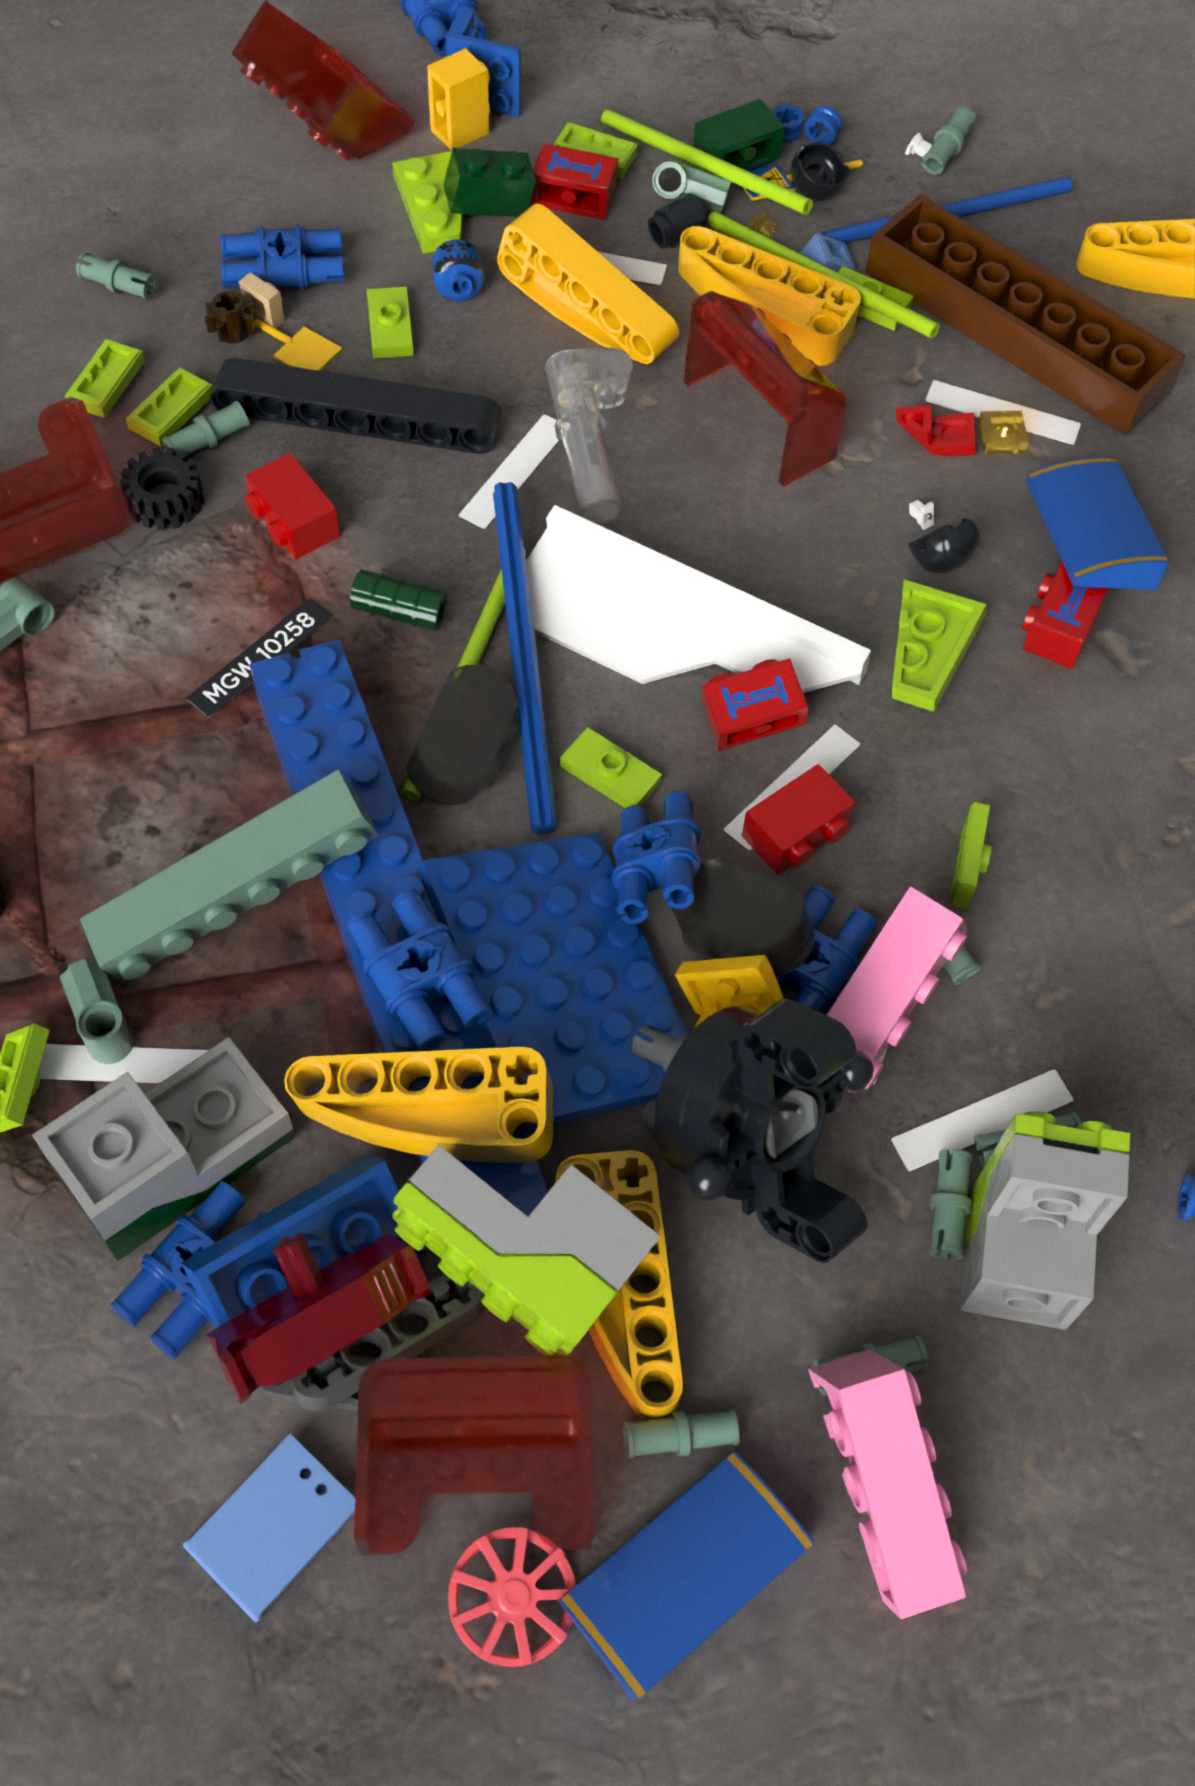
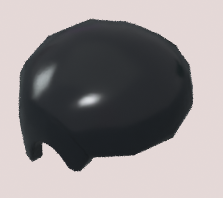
[790,141,850,201]
[908,518,980,574]

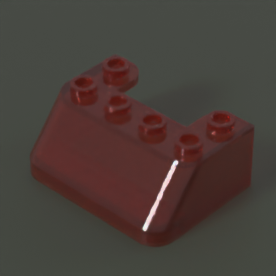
[231,0,417,161]
[684,291,846,487]
[0,397,130,582]
[354,1355,594,1555]

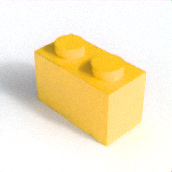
[427,48,491,151]

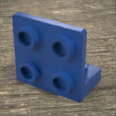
[446,8,521,117]

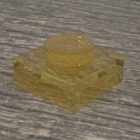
[978,411,1029,455]

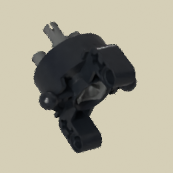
[632,998,874,1263]

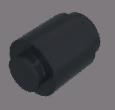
[648,193,708,248]

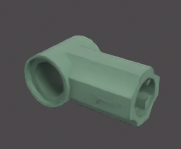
[652,159,731,214]
[0,577,55,651]
[59,959,133,1064]

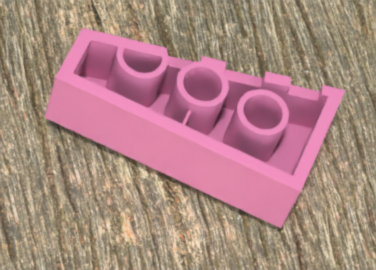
[827,886,968,1094]
[808,1349,967,1619]

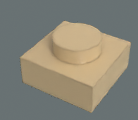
[239,273,285,329]

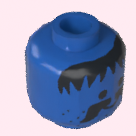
[431,239,485,302]

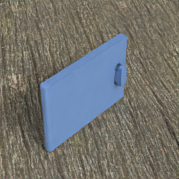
[183,1433,363,1622]

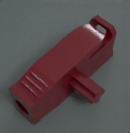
[206,1233,430,1404]

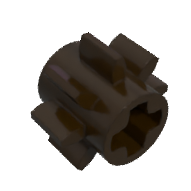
[204,291,256,344]

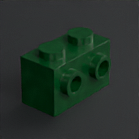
[693,99,785,175]
[443,148,536,217]

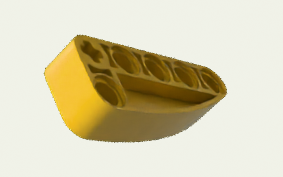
[497,204,679,364]
[1076,219,1195,299]
[678,226,861,366]
[284,1047,553,1162]
[556,1150,683,1420]

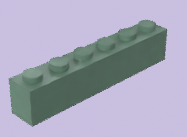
[80,769,379,983]

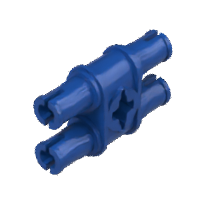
[401,0,487,55]
[220,225,344,290]
[612,791,701,924]
[757,885,877,1013]
[346,889,493,1051]
[110,1181,266,1360]

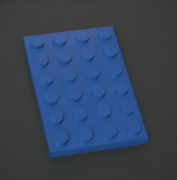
[418,833,689,1132]

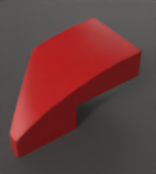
[896,405,976,456]

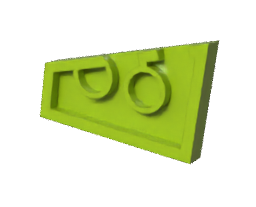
[392,148,466,254]
[892,579,987,712]

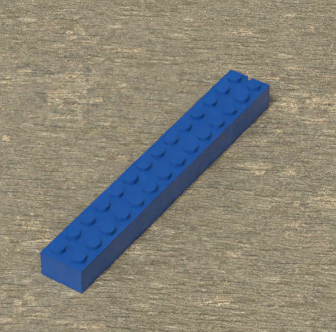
[249,639,548,1216]

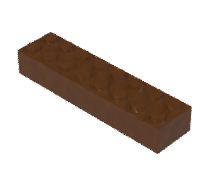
[865,194,1186,436]

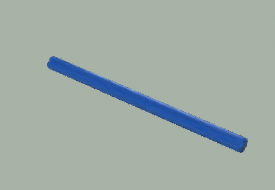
[493,482,557,834]

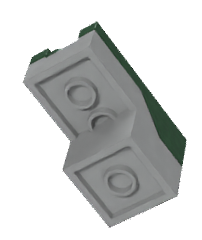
[32,1037,295,1261]

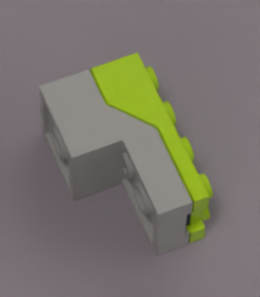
[960,1111,1130,1330]
[393,1145,661,1360]

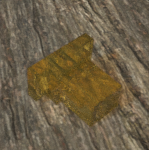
[749,208,777,237]

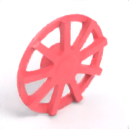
[448,1527,576,1667]

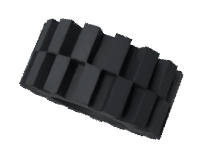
[120,447,204,530]

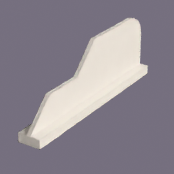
[526,505,871,693]

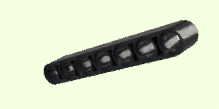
[210,358,502,454]

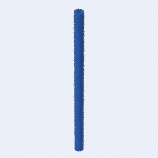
[821,176,1072,243]

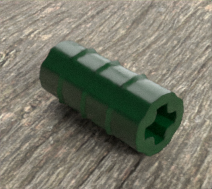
[350,569,447,631]

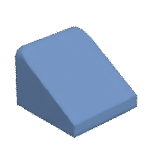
[800,233,857,272]

